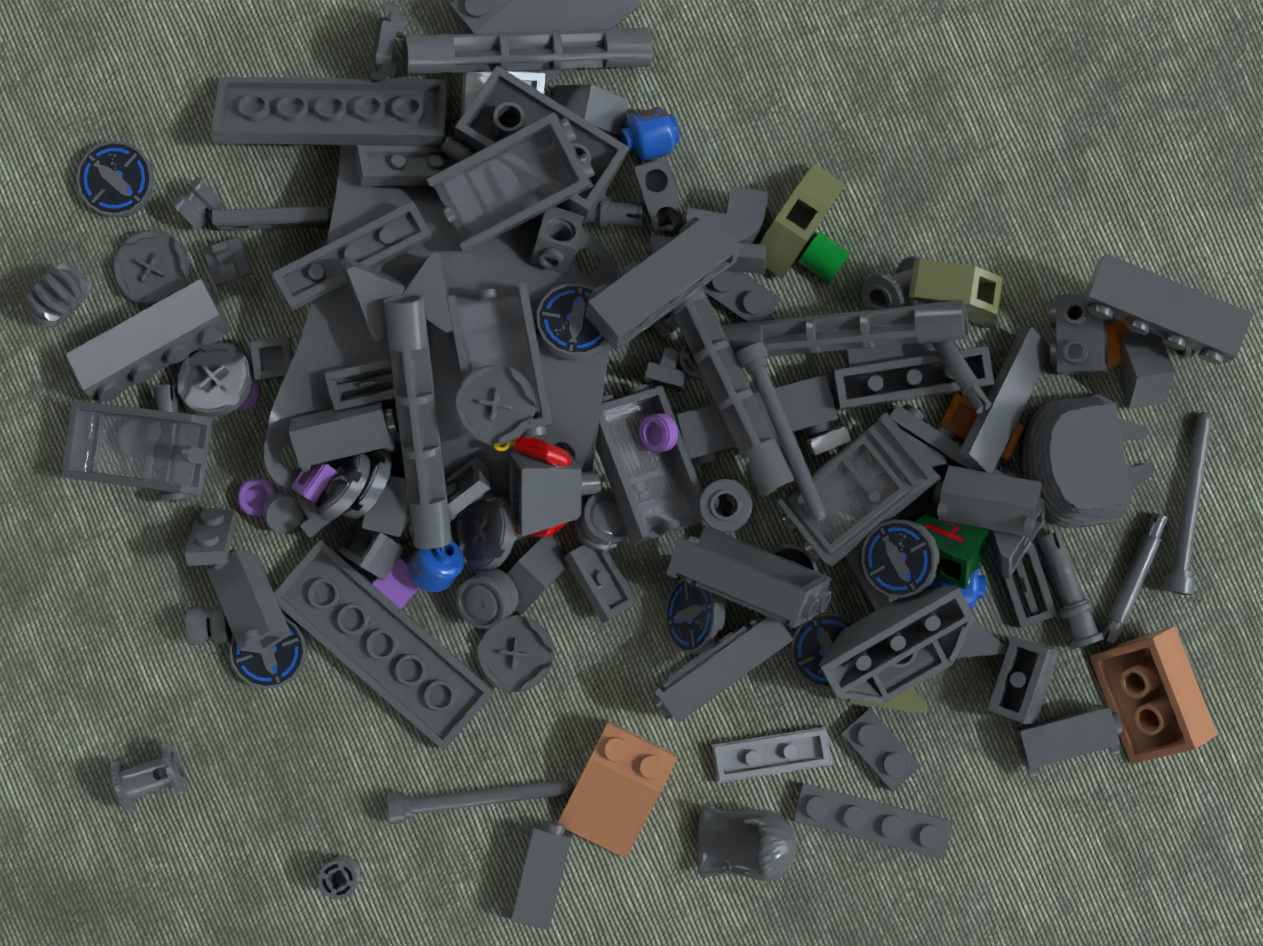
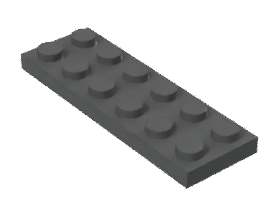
[210,77,449,146]
[274,539,496,751]

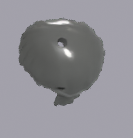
[696,804,796,881]

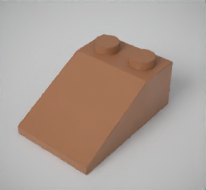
[557,720,678,859]

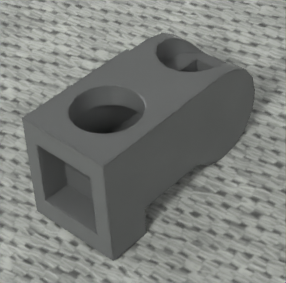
[632,158,684,235]

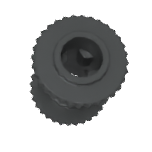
[861,255,925,310]
[698,478,753,534]
[110,742,186,813]

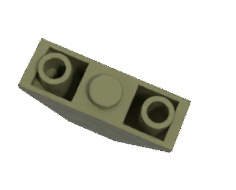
[759,163,846,279]
[909,259,1003,329]

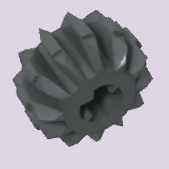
[24,263,92,327]

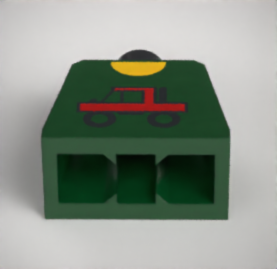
[914,504,989,590]

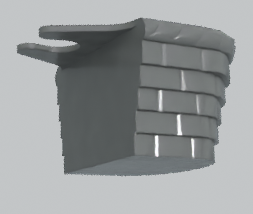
[1020,393,1154,528]

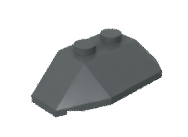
[819,585,975,704]

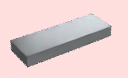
[711,726,832,783]

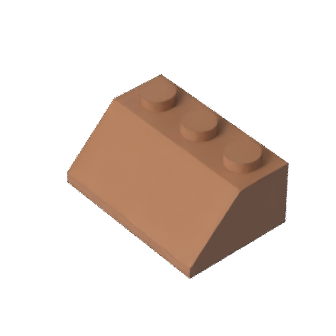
[1089,626,1217,764]

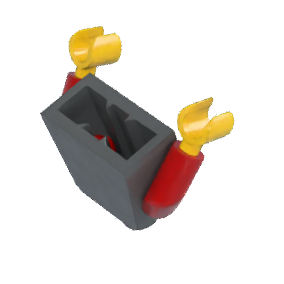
[493,435,601,538]

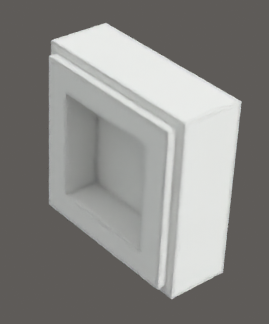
[806,426,851,455]

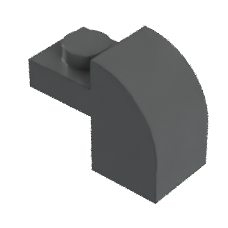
[685,186,769,244]

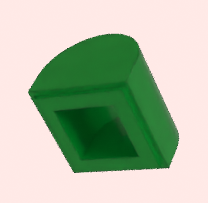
[797,231,851,285]

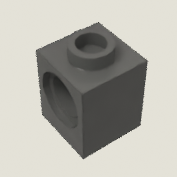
[530,207,584,274]

